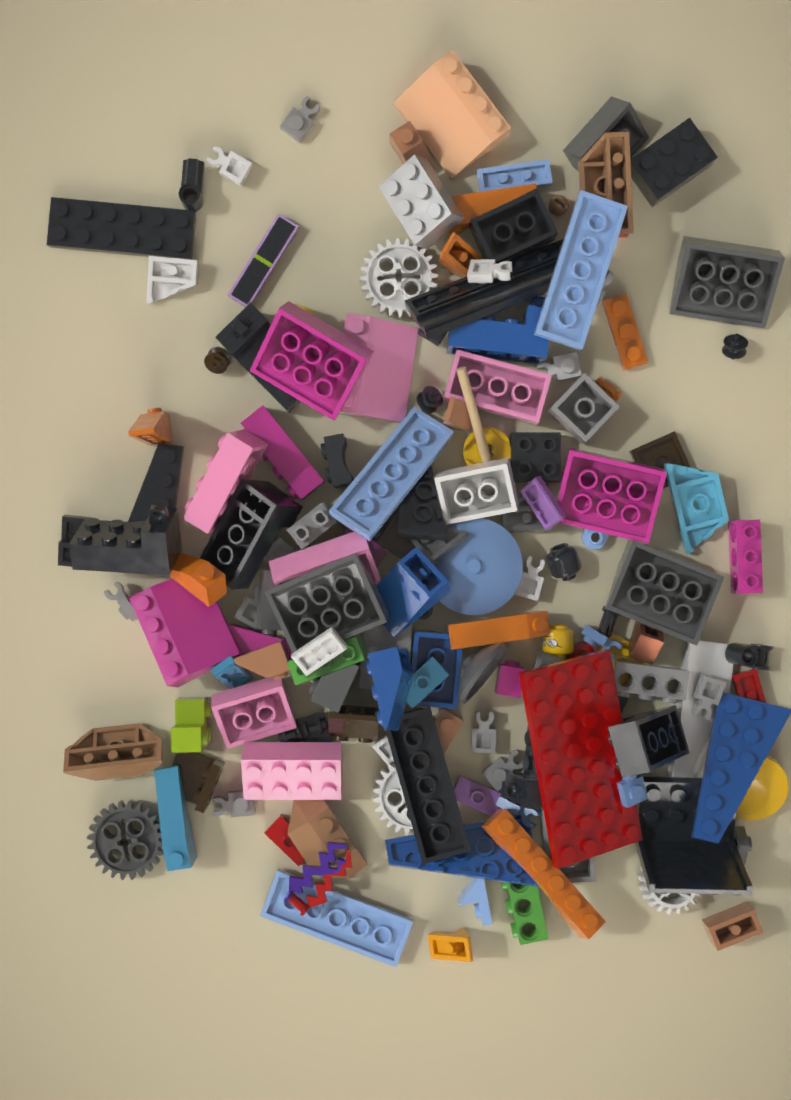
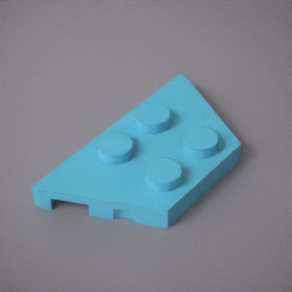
[664,463,729,554]

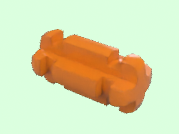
[595,377,622,402]

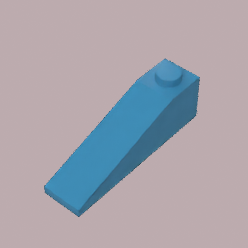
[154,765,197,871]

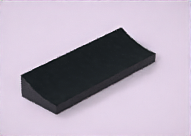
[385,706,471,864]

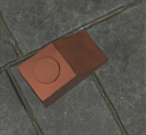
[629,621,664,665]

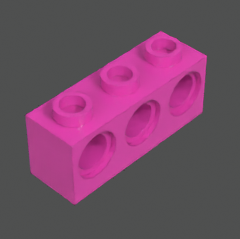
[728,519,763,594]

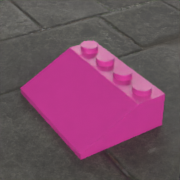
[250,301,374,421]
[557,448,667,544]
[129,578,241,688]

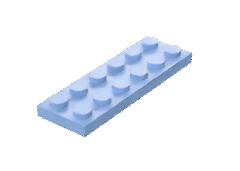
[534,190,628,350]
[329,406,454,542]
[260,868,413,967]

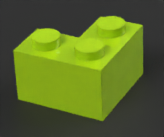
[171,697,213,753]

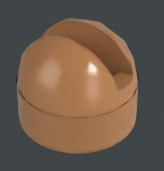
[548,195,569,216]

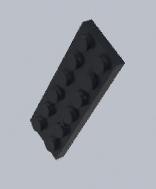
[46,197,196,260]

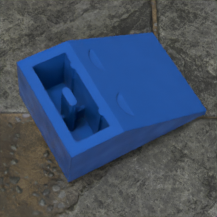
[377,547,451,638]
[366,647,413,731]

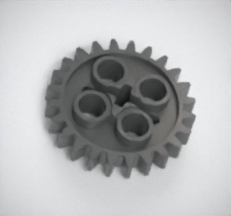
[87,800,164,880]

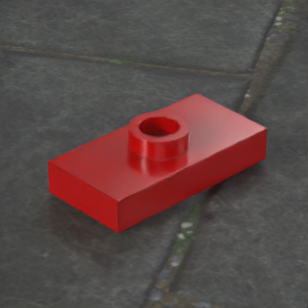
[264,814,305,866]

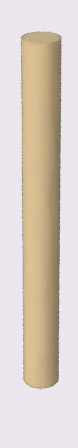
[456,367,492,462]

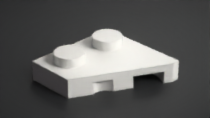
[146,256,199,304]

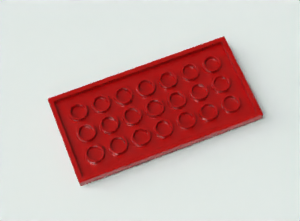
[519,649,643,869]

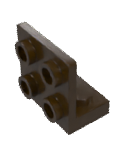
[172,752,225,813]

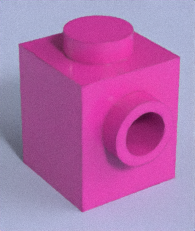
[494,660,525,698]

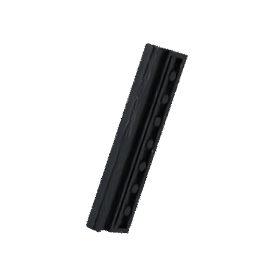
[404,239,564,339]

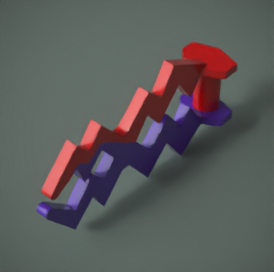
[284,842,353,916]

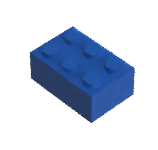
[408,630,463,709]

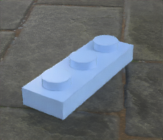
[477,159,552,192]

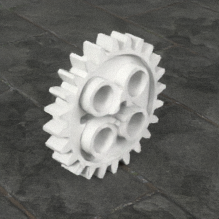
[360,238,438,318]
[373,763,413,835]

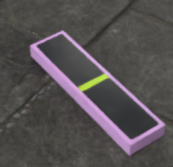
[228,213,299,307]

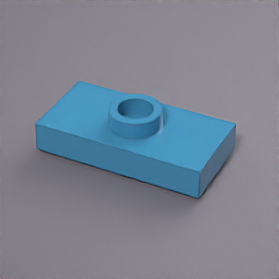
[211,656,253,689]
[406,656,449,708]

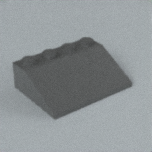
[669,236,785,329]
[605,540,725,646]
[264,552,390,653]

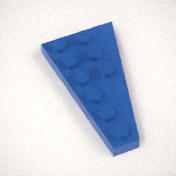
[691,692,791,844]

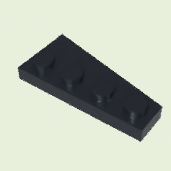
[128,443,184,522]
[397,465,447,541]

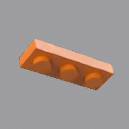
[602,293,648,371]

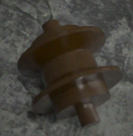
[204,347,231,374]

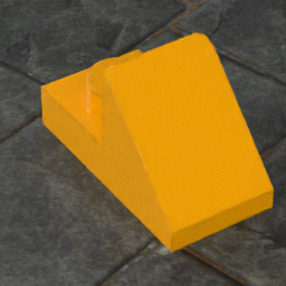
[428,928,474,962]

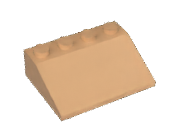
[394,50,511,180]

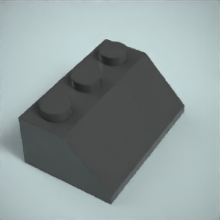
[563,96,649,172]
[309,662,361,713]

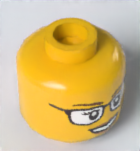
[542,624,575,659]

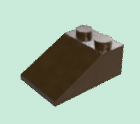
[328,705,380,743]

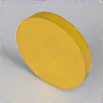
[736,755,789,821]

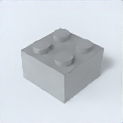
[547,373,620,444]

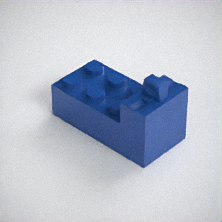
[446,296,549,364]

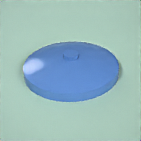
[434,518,523,615]

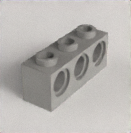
[612,659,690,704]

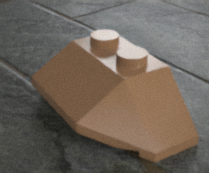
[578,132,633,235]
[63,723,163,781]
[287,800,367,879]

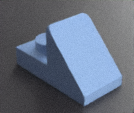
[458,878,493,926]

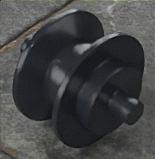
[722,333,748,359]
[416,386,443,413]

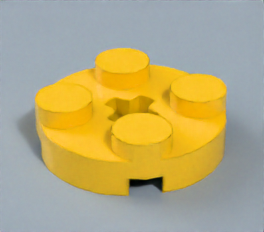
[463,428,511,466]

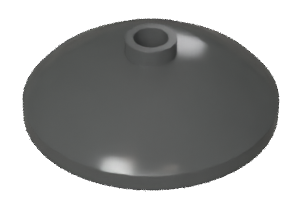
[458,642,509,704]

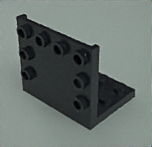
[635,777,753,895]

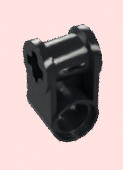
[725,643,773,671]

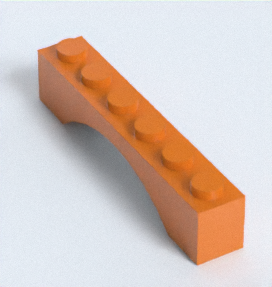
[482,809,606,939]

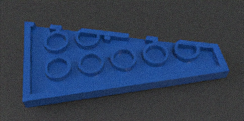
[385,815,539,887]

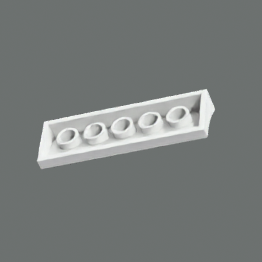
[667,640,733,778]

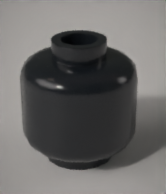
[546,543,581,581]

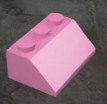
[211,677,297,749]

